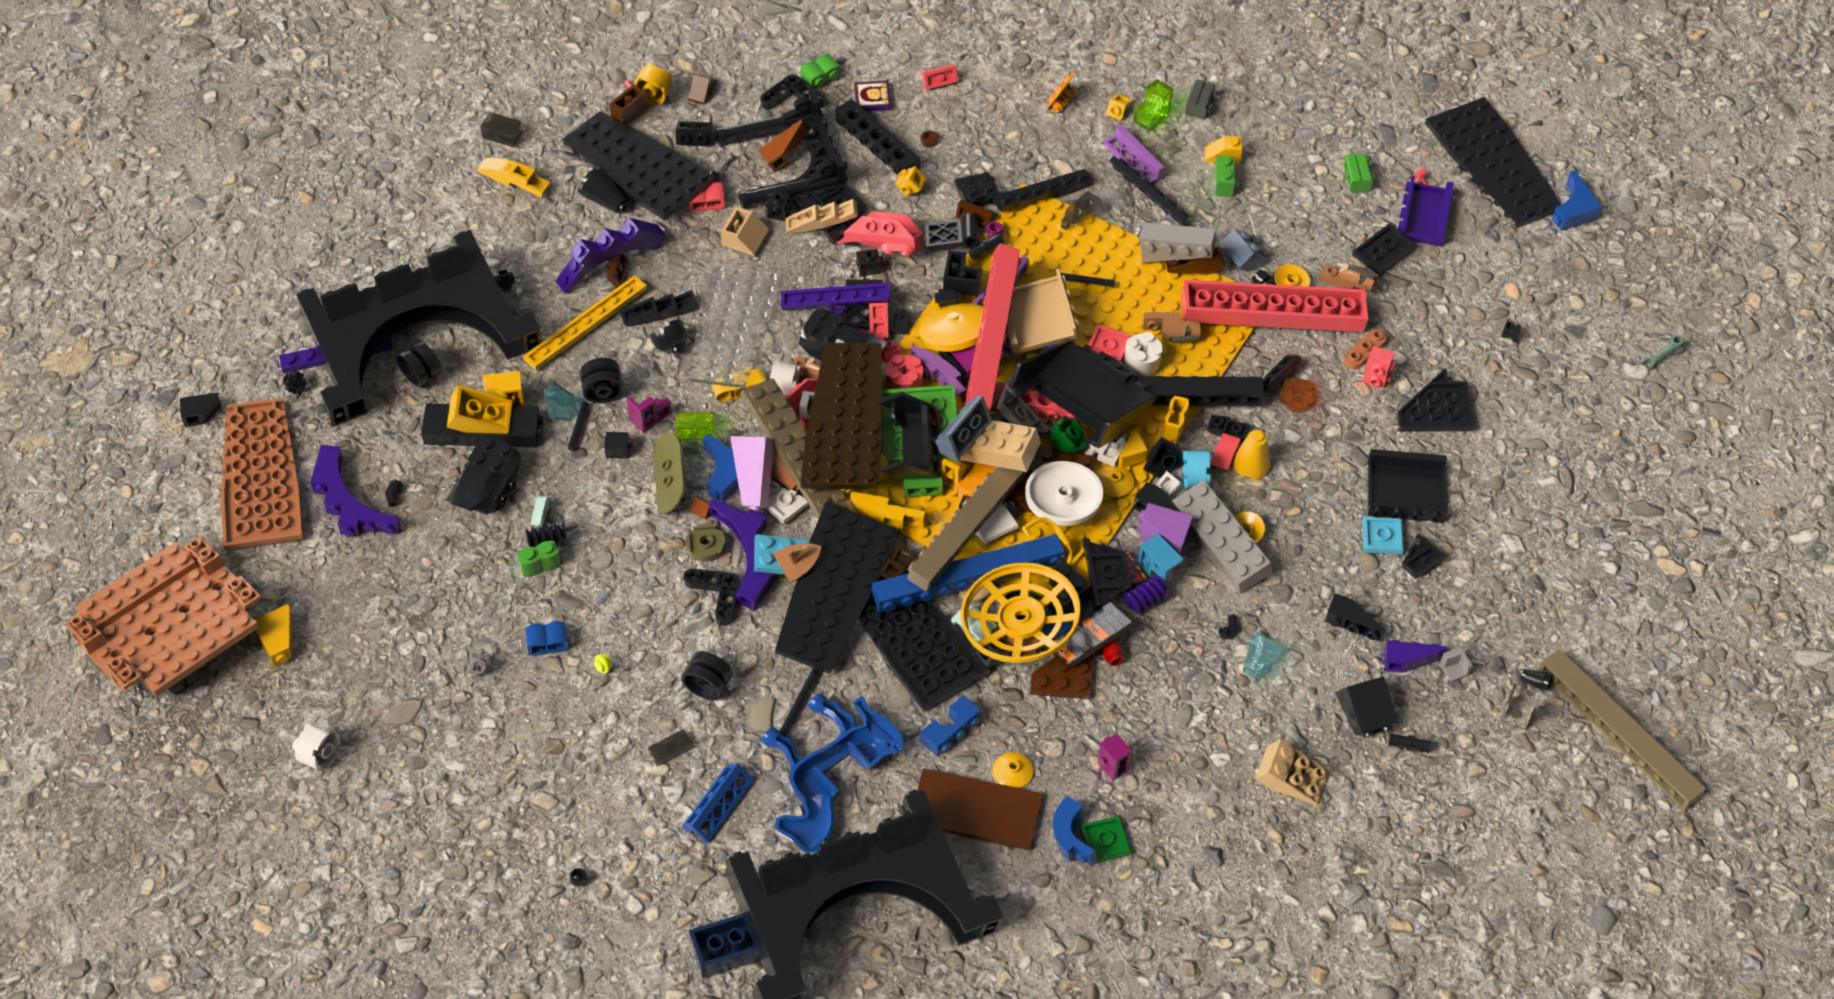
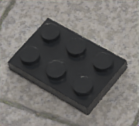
[1352,223,1416,276]

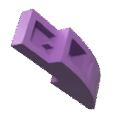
[911,346,966,403]

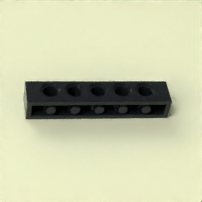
[835,99,920,175]

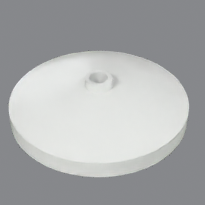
[1025,461,1103,526]

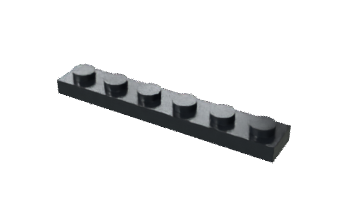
[1109,156,1190,226]
[992,169,1094,212]

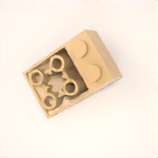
[1255,739,1329,805]

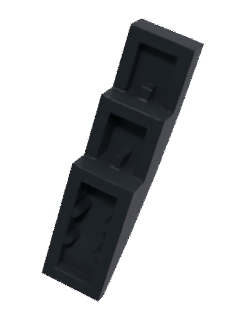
[620,290,698,327]

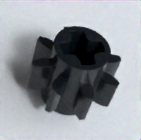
[494,267,515,291]
[282,370,306,394]

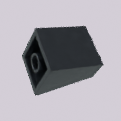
[1335,676,1399,738]

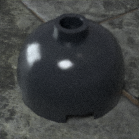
[650,319,687,354]

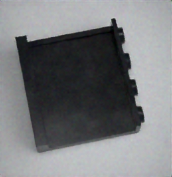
[1367,449,1447,523]

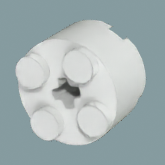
[1124,332,1163,376]
[770,361,800,396]
[292,723,340,770]

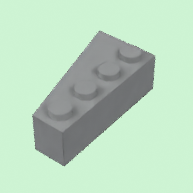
[1139,222,1216,263]

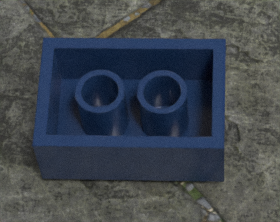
[689,914,760,978]

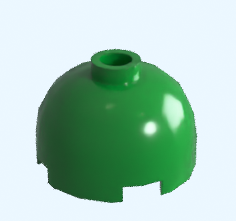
[1051,416,1088,454]

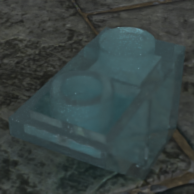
[544,381,575,421]

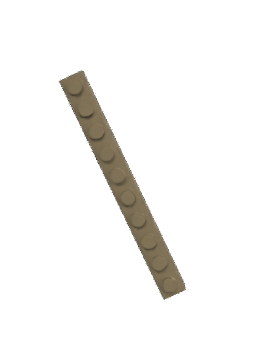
[907,456,1036,592]
[1539,649,1706,811]

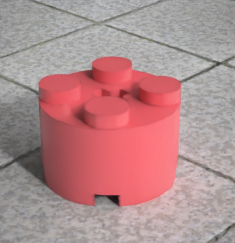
[886,355,923,389]

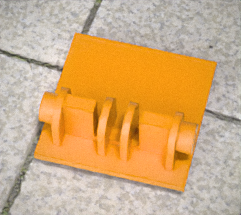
[1046,70,1077,112]

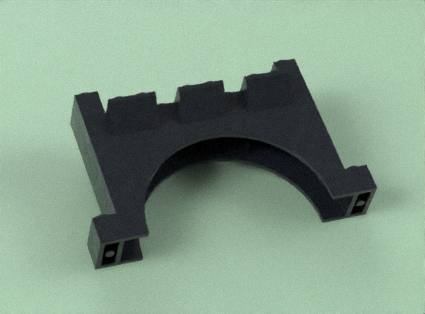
[296,230,541,427]
[725,789,1004,999]

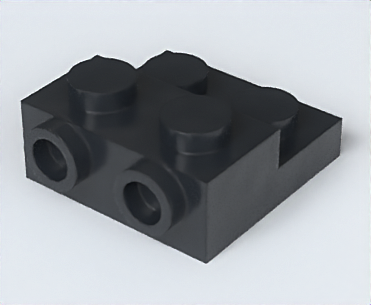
[954,172,999,206]

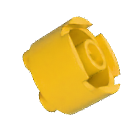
[634,63,673,105]

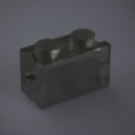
[480,112,523,148]

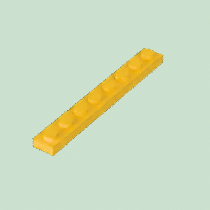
[523,275,647,371]

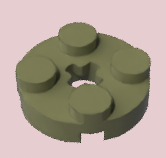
[686,524,725,561]

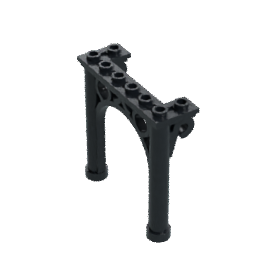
[715,90,848,209]

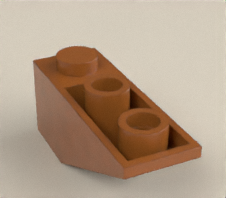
[758,120,808,173]

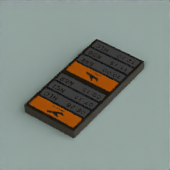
[1048,602,1134,669]

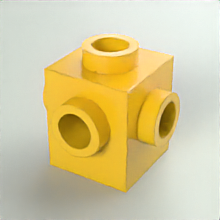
[895,166,927,196]

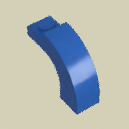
[1053,796,1097,866]

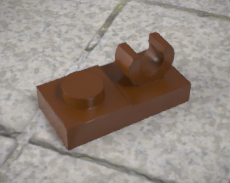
[956,200,993,228]
[606,253,629,288]

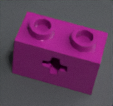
[1098,733,1132,781]

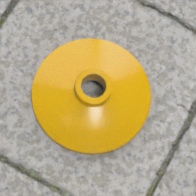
[1274,264,1310,287]
[1097,466,1134,498]
[1234,512,1265,544]
[993,752,1034,788]

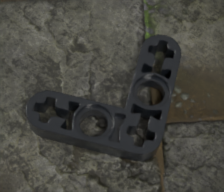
[760,74,825,110]
[683,569,740,626]

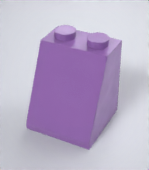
[1137,503,1193,568]

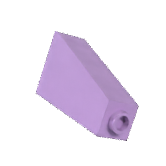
[731,436,774,512]

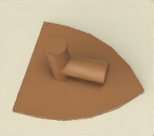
[773,543,822,583]

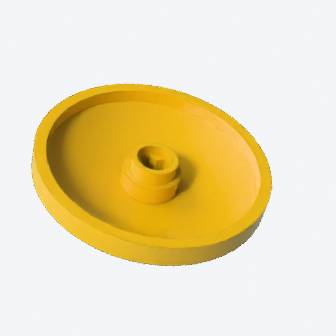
[919,303,983,352]

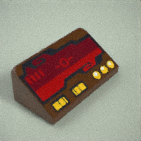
[1124,550,1149,589]

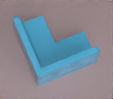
[1138,534,1183,582]

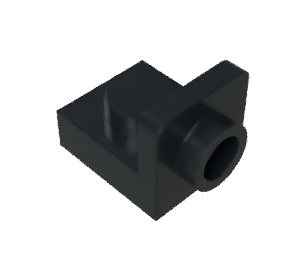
[888,308,911,335]

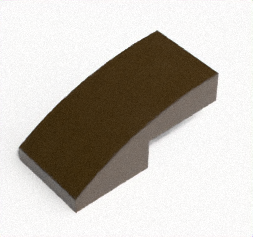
[880,545,916,579]

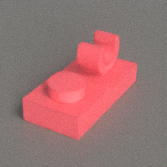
[921,64,958,90]

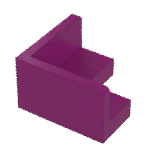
[626,396,672,433]

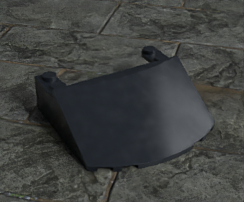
[1008,339,1157,449]

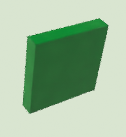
[1080,816,1131,863]

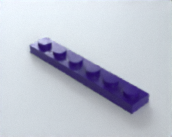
[781,283,890,310]
[279,337,393,374]

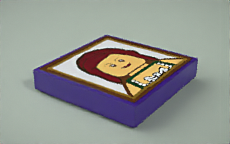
[854,81,891,111]

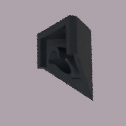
[1143,436,1184,478]

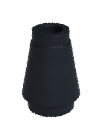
[1521,669,1552,691]

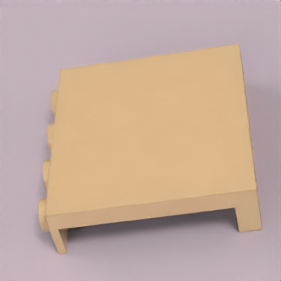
[1006,269,1080,355]

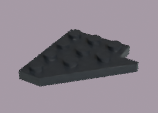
[1397,369,1475,431]

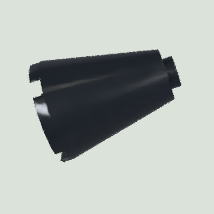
[578,166,627,213]

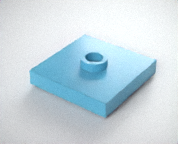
[1362,517,1404,554]

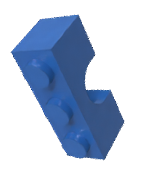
[920,695,981,757]

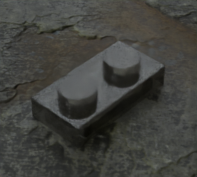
[648,729,694,767]

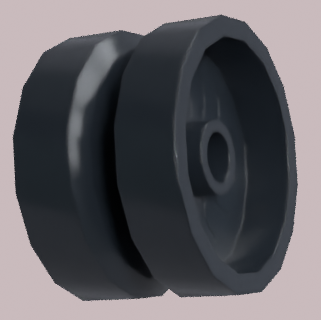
[395,339,442,388]
[579,357,624,404]
[681,651,733,701]

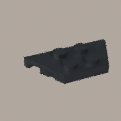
[1083,538,1131,609]

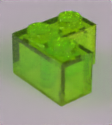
[1133,79,1173,132]

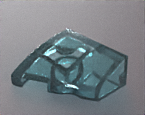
[1242,633,1285,682]

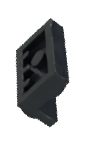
[676,121,713,146]

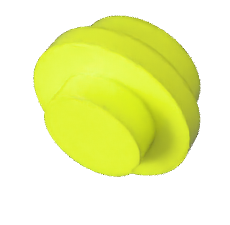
[594,654,613,674]

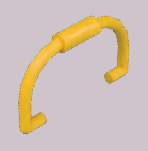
[1022,517,1073,568]

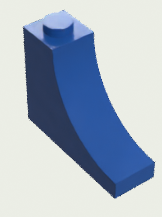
[1552,170,1602,231]
[703,434,739,502]

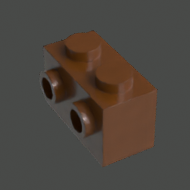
[609,84,648,124]

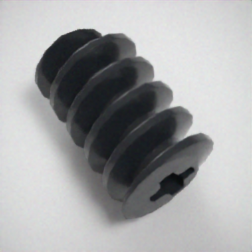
[525,520,567,547]

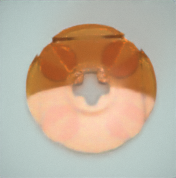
[1279,378,1317,413]

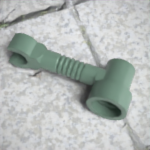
[1642,335,1684,371]

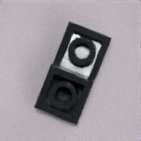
[1207,415,1250,442]

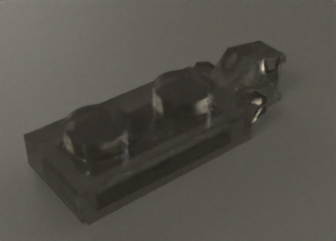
[1060,191,1102,230]

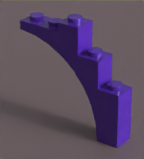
[555,218,667,294]
[310,445,401,537]
[709,499,778,611]

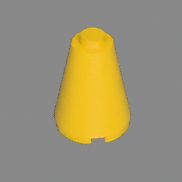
[1233,430,1271,480]

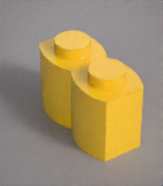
[1163,396,1189,441]

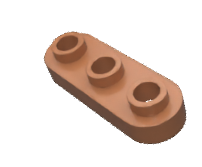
[1344,330,1387,369]

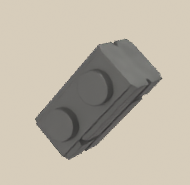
[1185,79,1217,119]

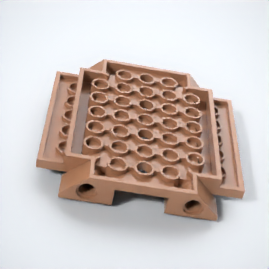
[65,535,262,697]

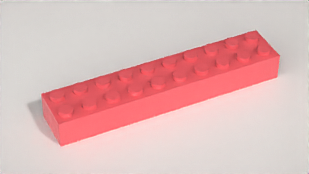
[1181,280,1368,332]

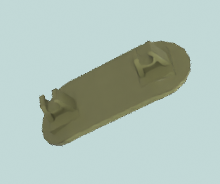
[653,433,687,514]

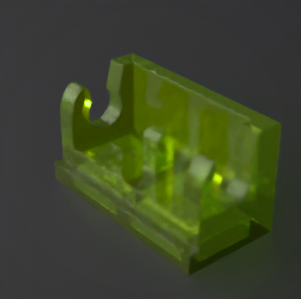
[676,412,715,440]

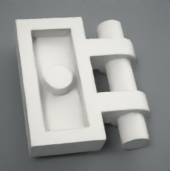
[1085,433,1130,467]

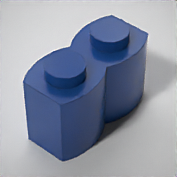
[525,621,568,655]

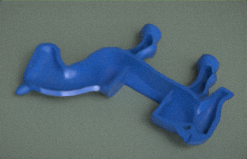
[761,693,903,854]

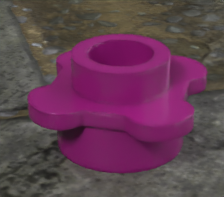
[985,221,1005,239]

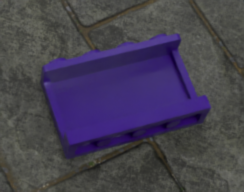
[1398,175,1454,247]

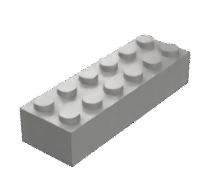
[1172,480,1273,594]

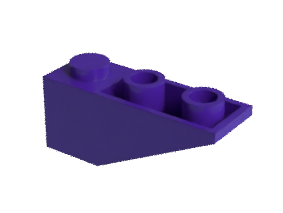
[1384,640,1447,673]

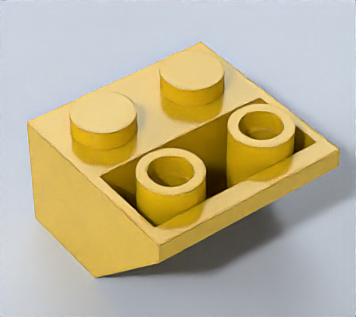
[482,371,525,406]

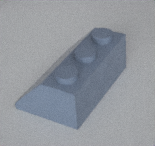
[935,395,992,461]

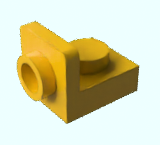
[1106,94,1133,120]

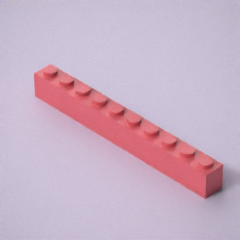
[964,243,1021,411]

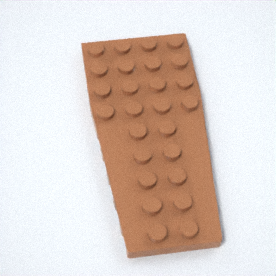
[221,398,303,550]

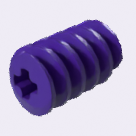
[1123,576,1166,614]

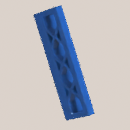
[681,763,754,842]

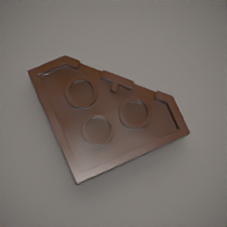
[1030,654,1093,700]

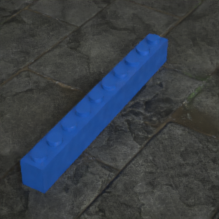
[872,534,1065,613]

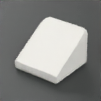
[1156,471,1184,498]

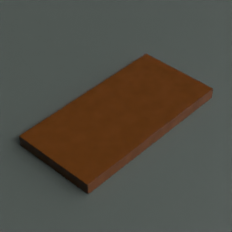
[917,768,1043,851]

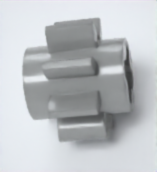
[465,650,490,677]

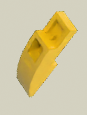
[477,158,550,197]
[850,491,925,531]

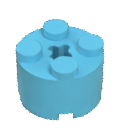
[1183,450,1211,488]

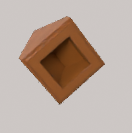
[689,496,710,520]

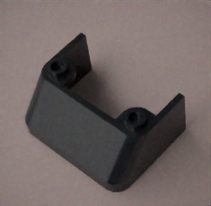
[878,391,942,479]

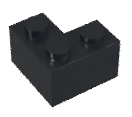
[943,250,982,296]
[1048,560,1092,615]

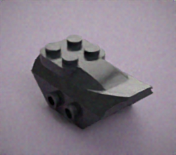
[798,308,888,361]
[446,437,522,515]

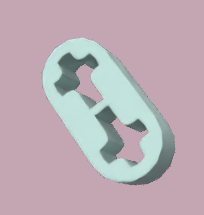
[531,496,549,529]

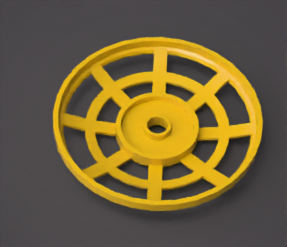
[961,563,1080,663]

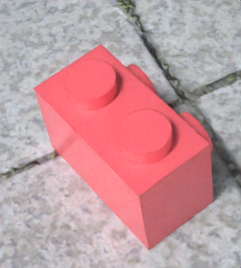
[1362,346,1396,389]

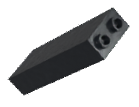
[421,403,544,448]

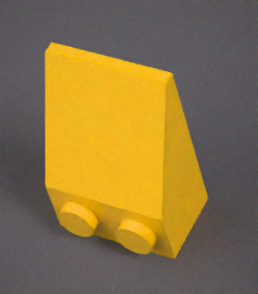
[447,385,513,434]

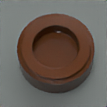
[921,130,938,147]

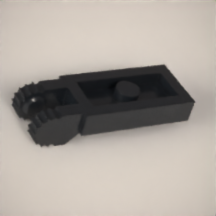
[1262,355,1302,392]

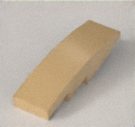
[785,199,858,234]

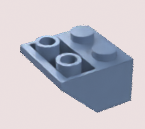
[1220,229,1272,272]

